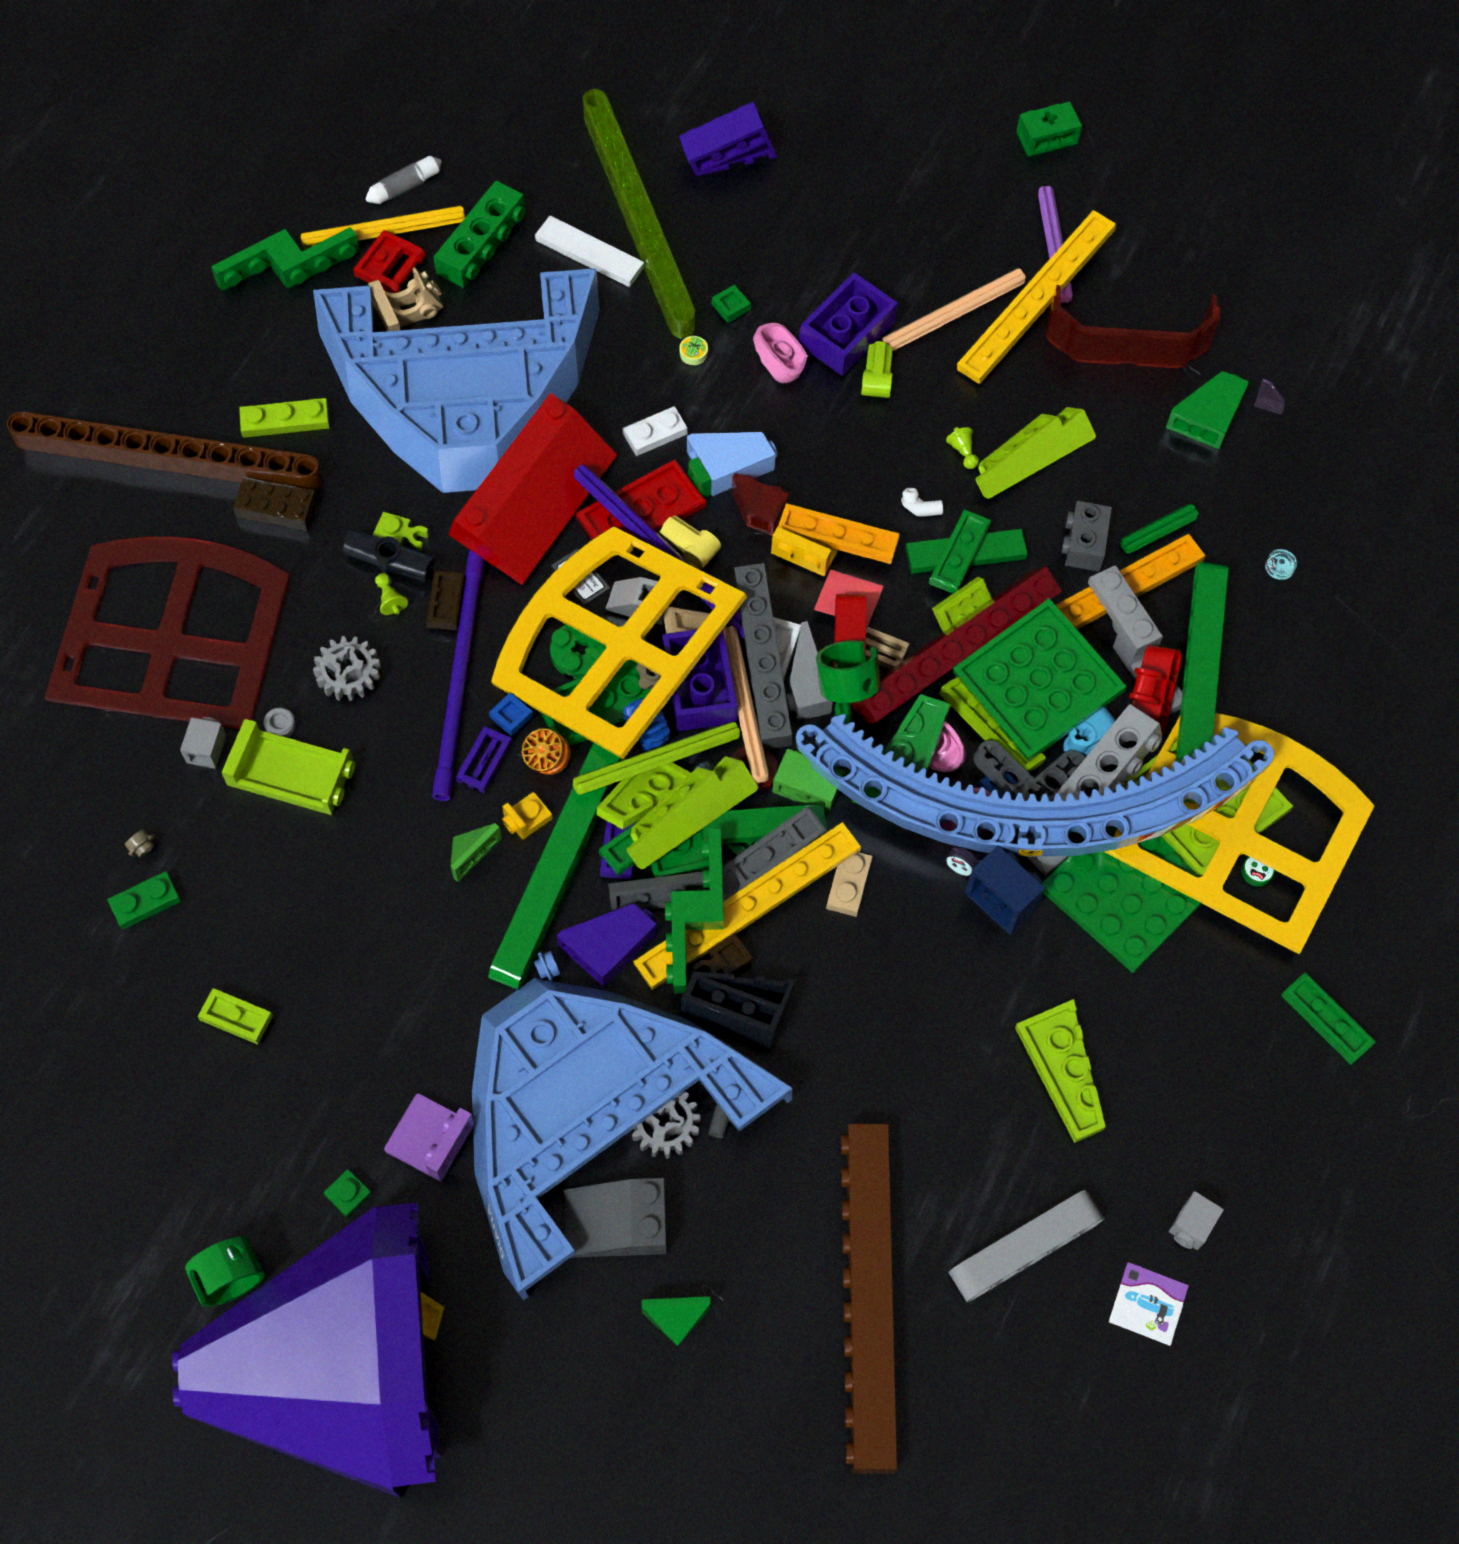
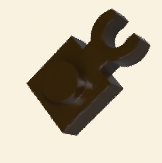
[693,933,753,974]

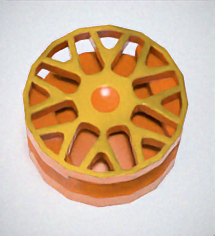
[522,729,571,775]

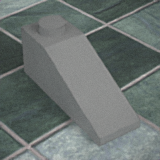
[786,621,833,721]

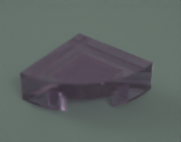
[1254,379,1284,414]

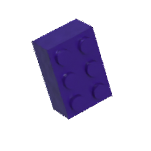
[799,273,898,376]
[662,629,738,732]

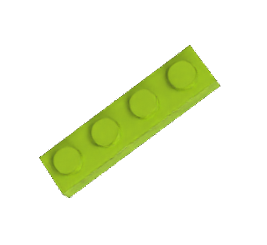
[939,677,1046,773]

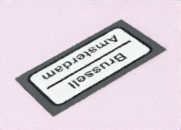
[551,549,610,605]

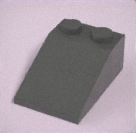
[564,1178,666,1258]

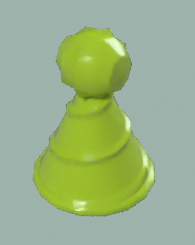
[946,427,979,469]
[375,573,408,615]

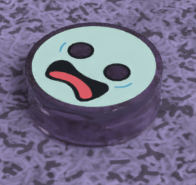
[945,847,978,876]

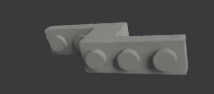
[1088,565,1182,714]

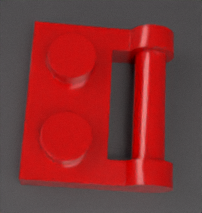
[353,230,427,293]

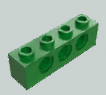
[434,181,526,288]

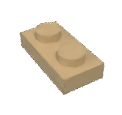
[826,852,872,917]

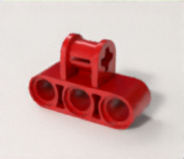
[1129,645,1182,735]

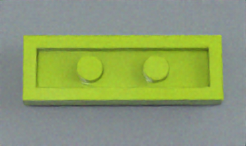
[239,398,329,438]

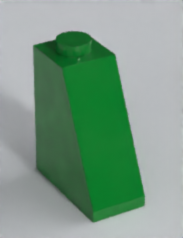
[1166,371,1249,449]

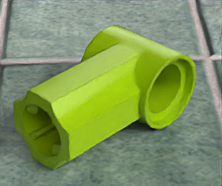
[861,341,893,398]

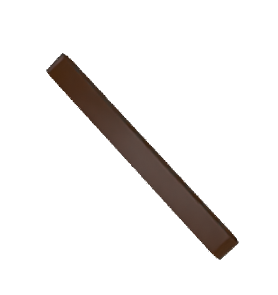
[7,412,323,491]

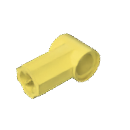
[659,515,721,570]

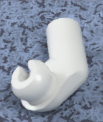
[901,488,943,517]

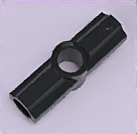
[343,529,436,582]

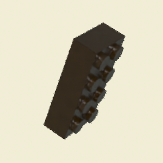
[233,477,317,531]

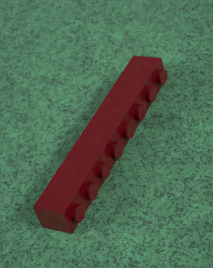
[851,566,1062,725]

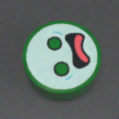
[1241,857,1275,887]

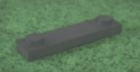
[722,805,827,901]

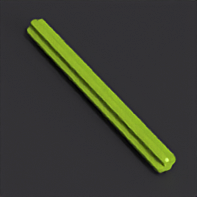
[573,721,740,795]

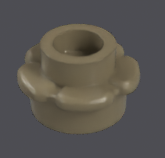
[125,829,155,858]

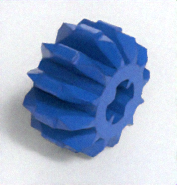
[623,697,670,751]

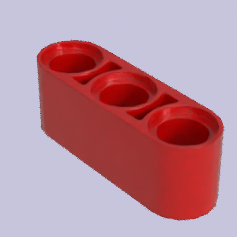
[834,594,866,668]

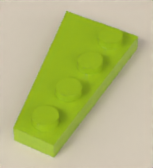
[1015,999,1106,1143]

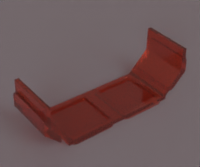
[1046,285,1220,368]

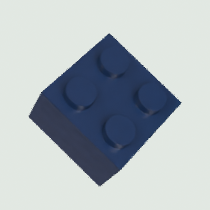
[965,846,1045,935]

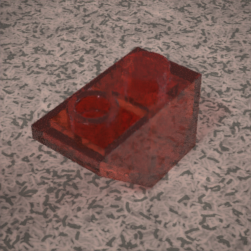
[732,473,788,535]

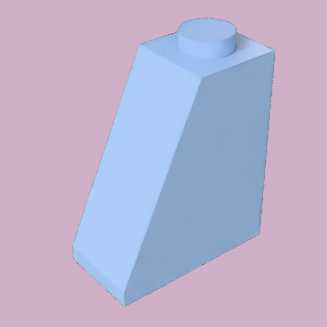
[687,432,777,496]

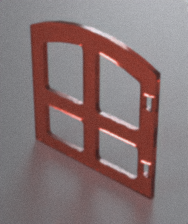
[45,537,290,729]

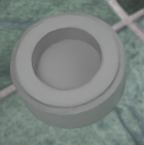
[264,708,296,738]

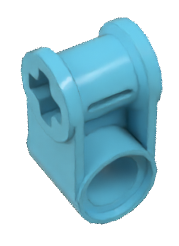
[1063,707,1116,758]

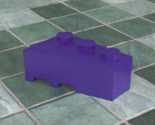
[679,102,778,176]

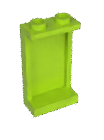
[221,719,355,815]

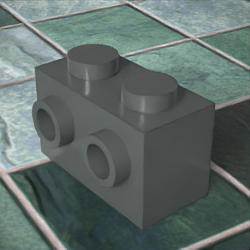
[1061,501,1112,572]

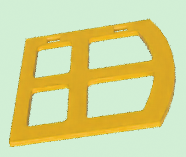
[491,526,747,759]
[1105,713,1374,954]

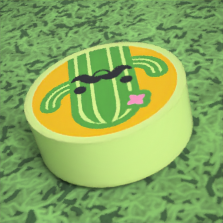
[680,336,708,365]

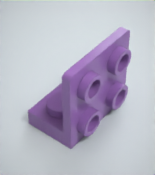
[384,1094,475,1182]

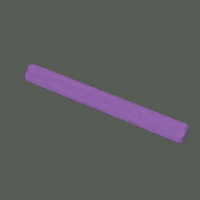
[1038,186,1073,303]

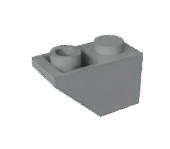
[606,577,670,625]

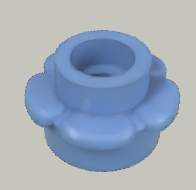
[534,951,560,981]

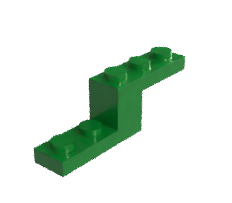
[211,227,360,291]
[665,828,724,993]

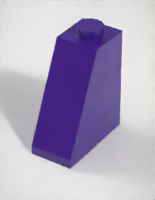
[557,903,657,987]

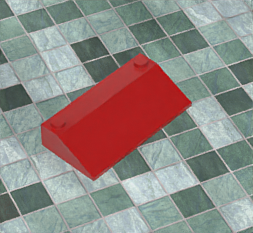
[449,393,617,585]

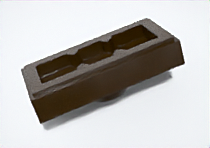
[426,570,465,630]

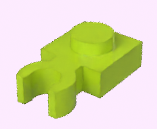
[373,512,429,551]

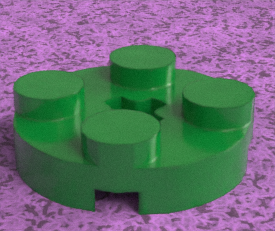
[550,624,606,679]

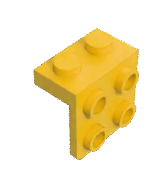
[771,507,838,576]

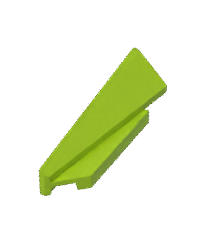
[975,407,1096,499]
[626,756,758,869]

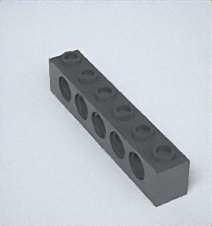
[734,563,792,750]

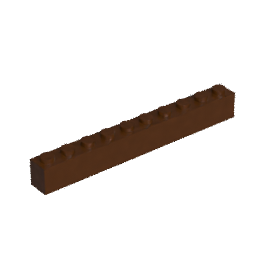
[840,1124,897,1474]

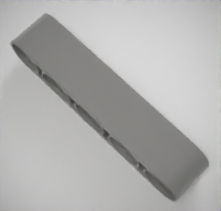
[948,1190,1105,1302]

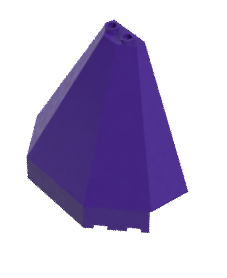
[172,1202,441,1498]

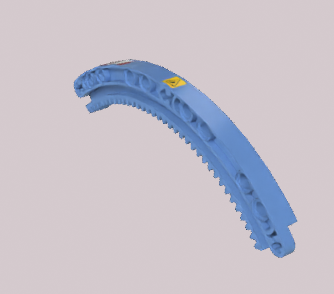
[796,714,1274,857]

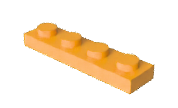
[778,503,900,564]

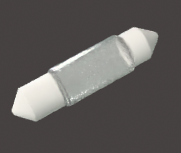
[366,155,442,204]

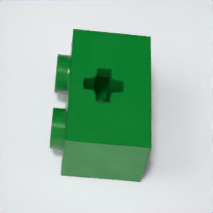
[1016,102,1082,157]

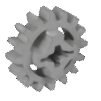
[313,636,381,701]
[632,1092,700,1159]

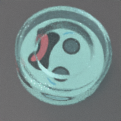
[1265,549,1297,580]

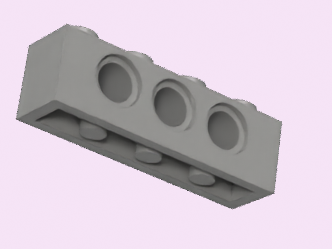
[1053,704,1162,801]

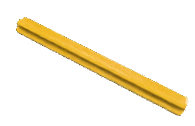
[301,206,465,250]

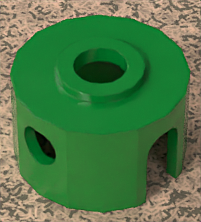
[816,640,881,703]
[185,1236,266,1307]

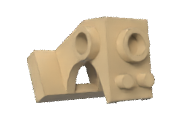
[368,268,443,332]

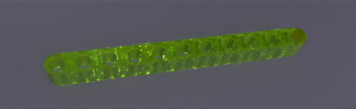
[583,89,695,338]

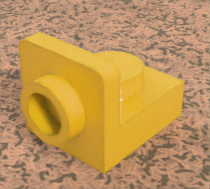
[502,792,553,840]

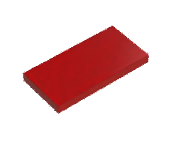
[576,459,706,561]

